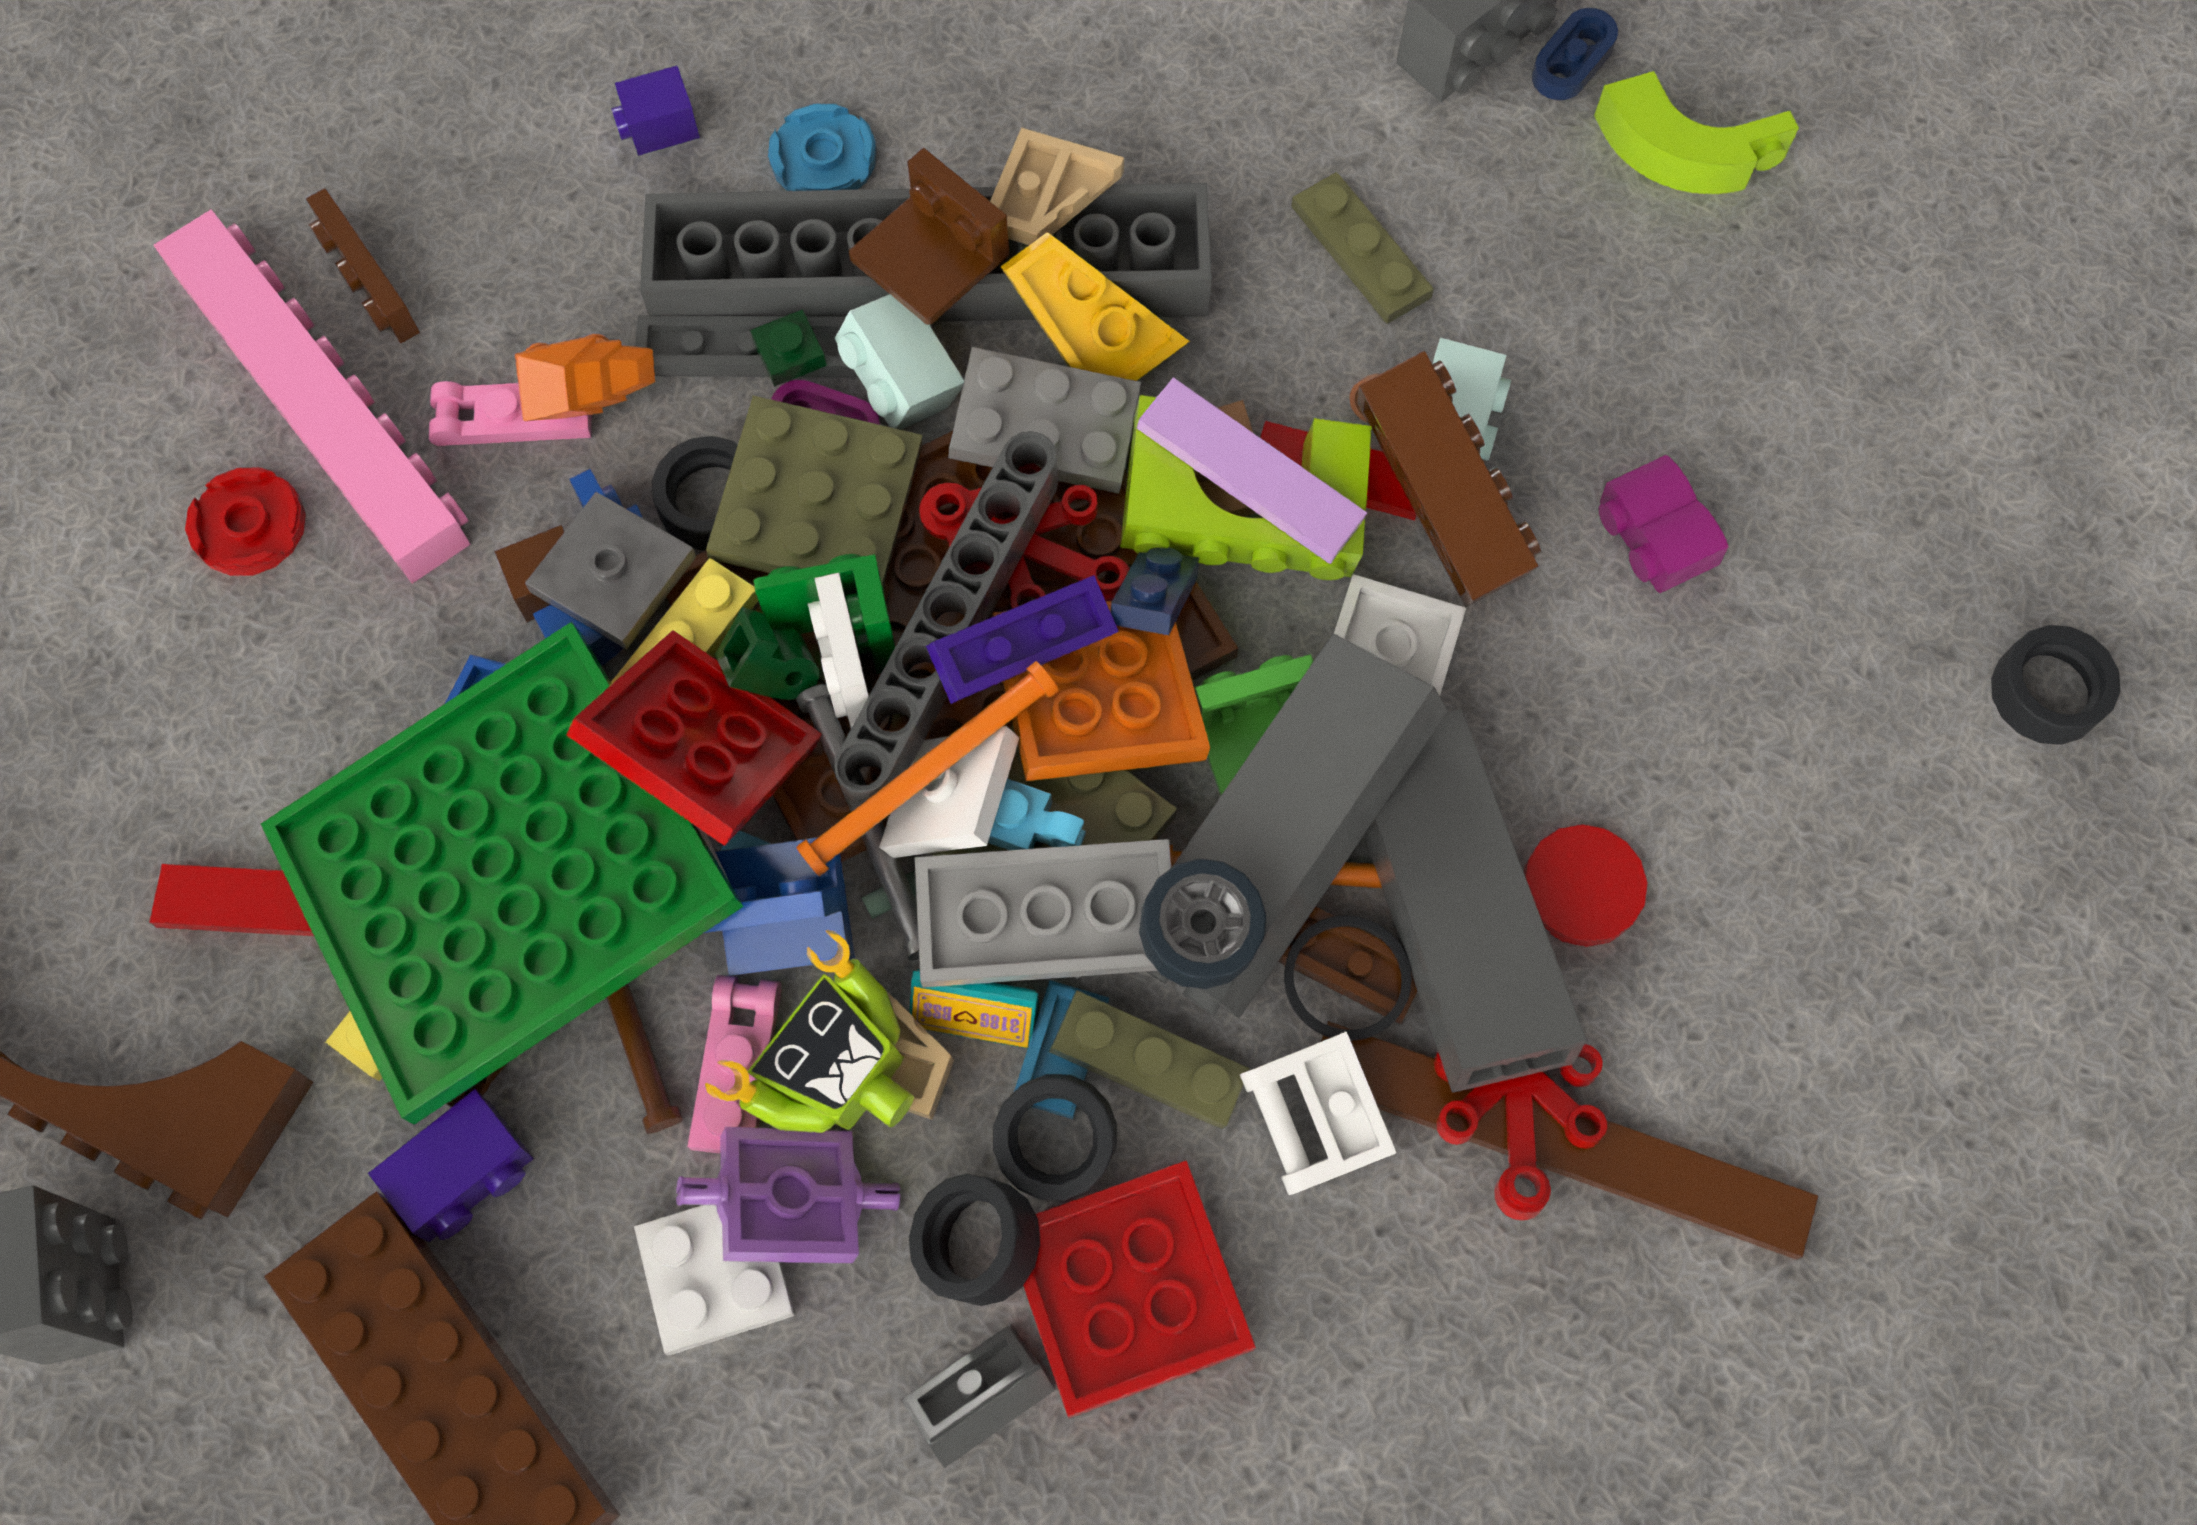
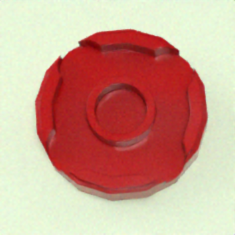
[185,467,306,576]
[1524,824,1648,947]

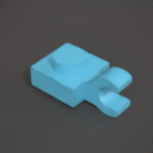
[988,778,1086,850]

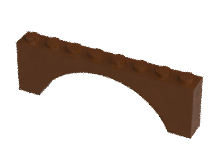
[0,1041,314,1220]

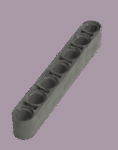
[834,431,1058,809]

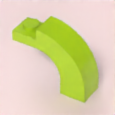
[1594,71,1799,194]

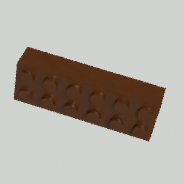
[264,1191,621,1525]

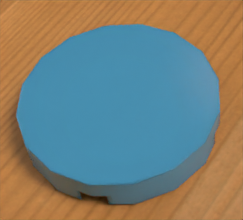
[768,104,877,191]

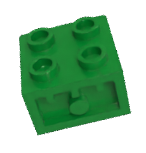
[754,554,895,674]

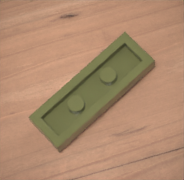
[1291,172,1434,324]
[1049,991,1250,1129]

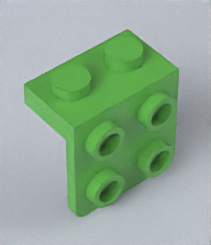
[1195,654,1314,797]

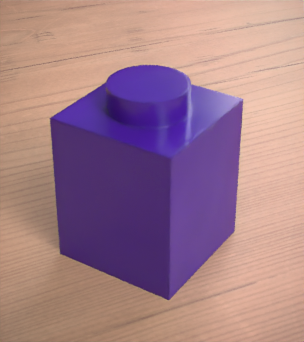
[611,65,700,156]

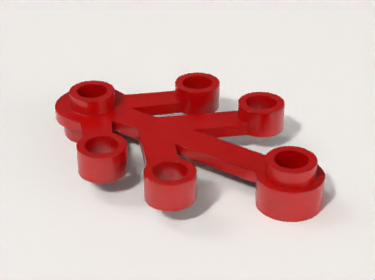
[919,463,1130,609]
[1434,1044,1607,1221]

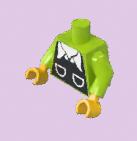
[705,930,914,1133]

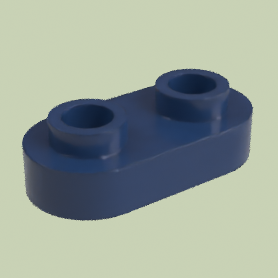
[1532,8,1618,100]

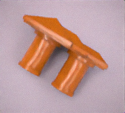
[515,334,655,421]

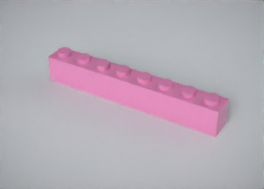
[153,209,471,584]

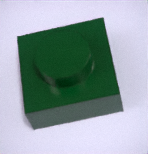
[750,309,827,387]

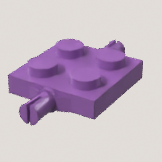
[676,1127,901,1263]

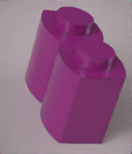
[1598,455,1729,593]

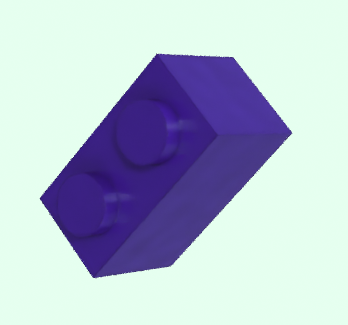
[368,1089,534,1242]

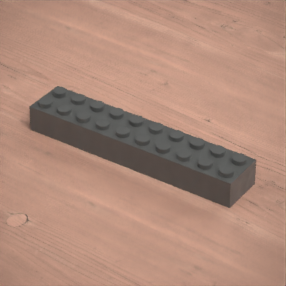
[640,183,1212,321]

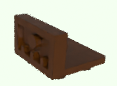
[849,147,1009,325]

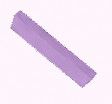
[1136,377,1367,564]

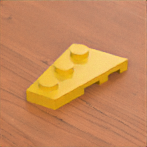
[1001,232,1190,381]

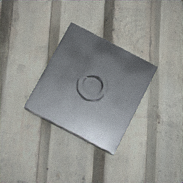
[525,492,696,649]

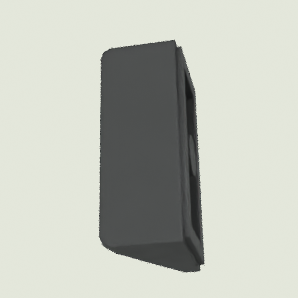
[901,1324,1054,1468]

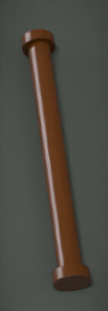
[606,984,683,1134]

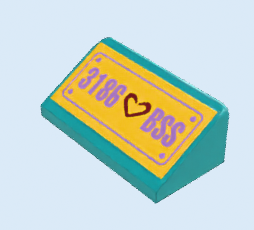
[909,969,1039,1049]

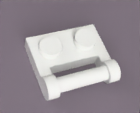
[1240,1032,1396,1195]

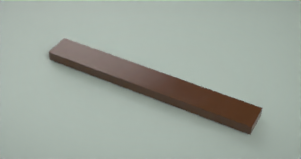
[1321,1021,1818,1260]

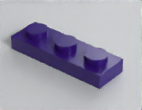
[926,575,1119,704]

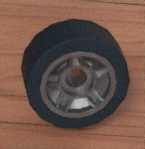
[1139,858,1266,989]

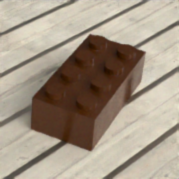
[1357,350,1541,607]

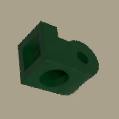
[715,607,819,700]

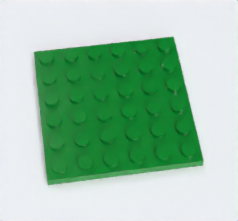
[260,622,744,1125]

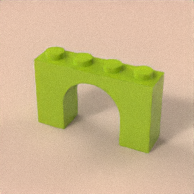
[1120,395,1372,580]

